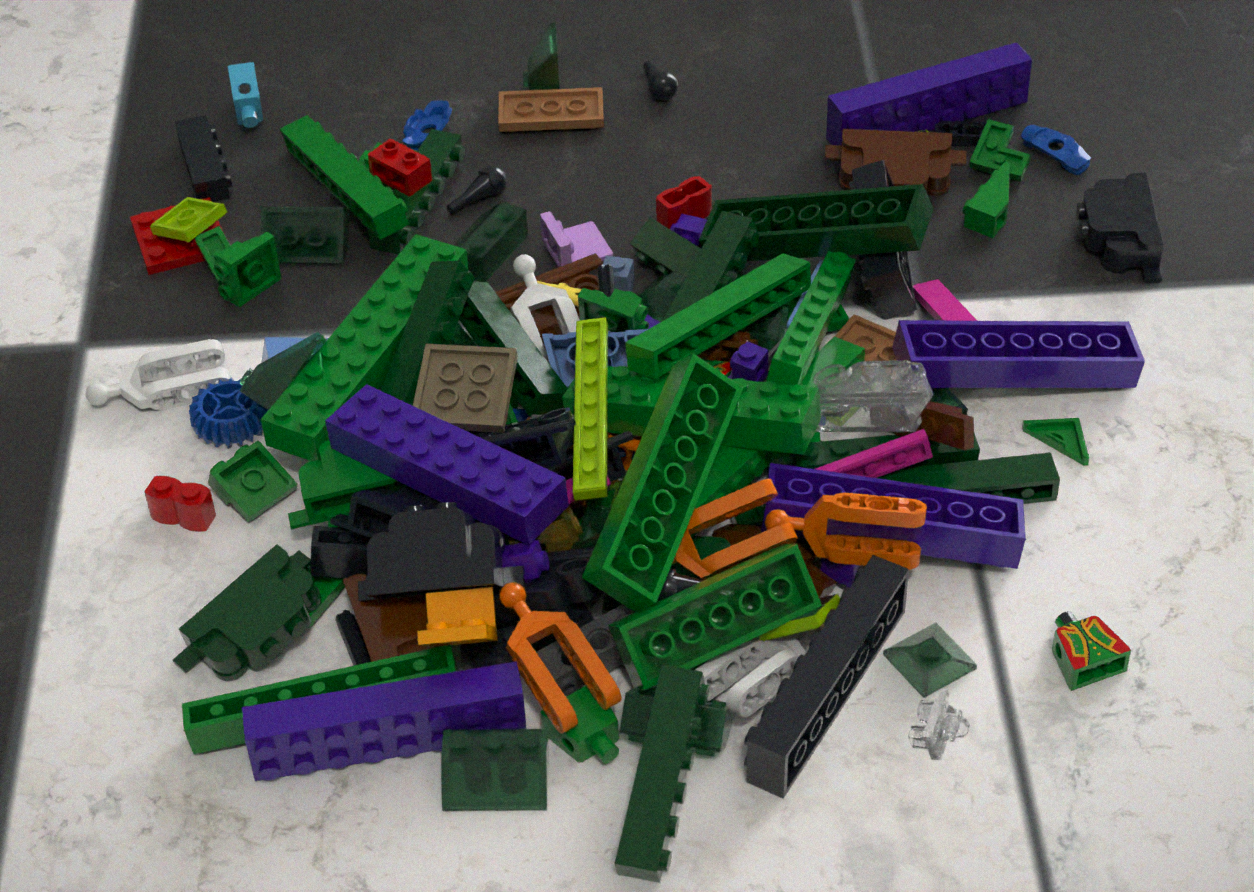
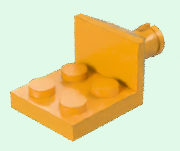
[417,587,498,647]

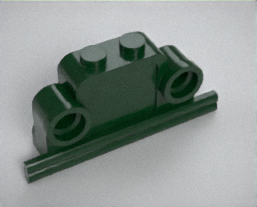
[172,544,322,681]

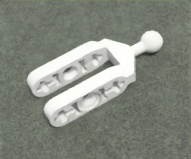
[510,254,580,364]
[86,339,231,410]
[695,626,822,717]

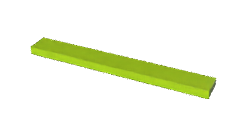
[573,317,608,500]

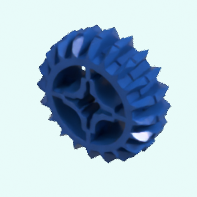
[189,377,270,448]

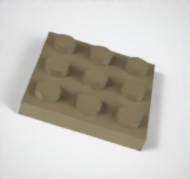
[413,344,518,433]

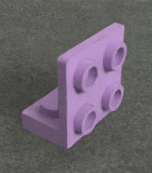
[540,211,613,267]

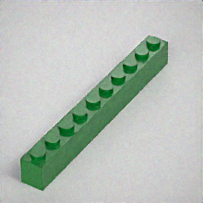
[691,336,867,538]

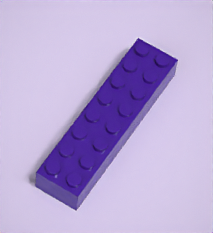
[826,42,1032,146]
[892,320,1145,388]
[325,384,569,545]
[761,463,1026,569]
[242,661,527,781]

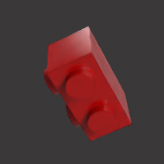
[368,138,432,197]

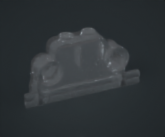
[813,360,933,432]

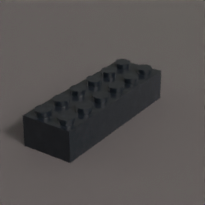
[849,159,917,320]

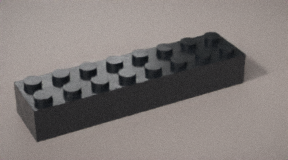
[744,555,909,799]

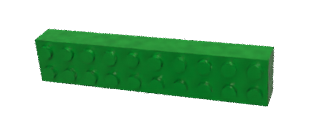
[261,234,468,461]

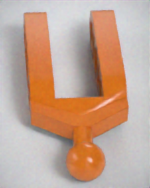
[672,479,798,580]
[765,493,927,570]
[500,582,622,733]

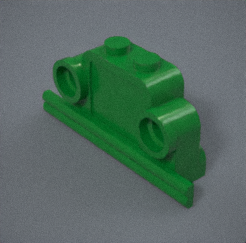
[288,440,407,530]

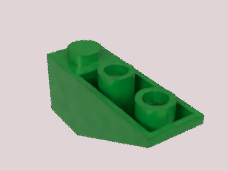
[962,162,1009,238]

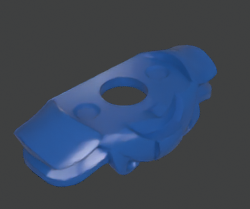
[402,100,452,150]
[1021,125,1091,175]

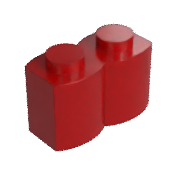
[656,176,712,229]
[144,476,216,532]

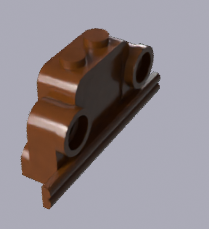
[825,129,966,196]
[496,253,603,350]
[343,574,441,662]

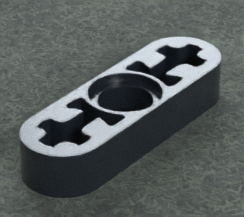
[934,121,1012,147]

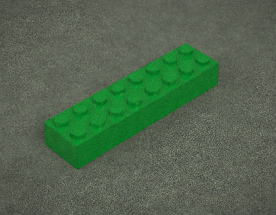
[582,353,743,612]
[562,366,821,455]

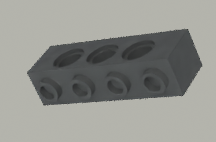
[537,604,644,696]

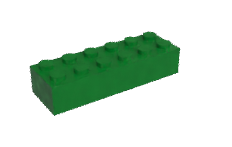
[608,544,822,690]

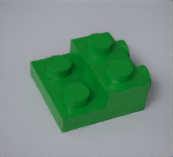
[214,231,282,308]
[578,287,649,332]
[208,440,298,523]

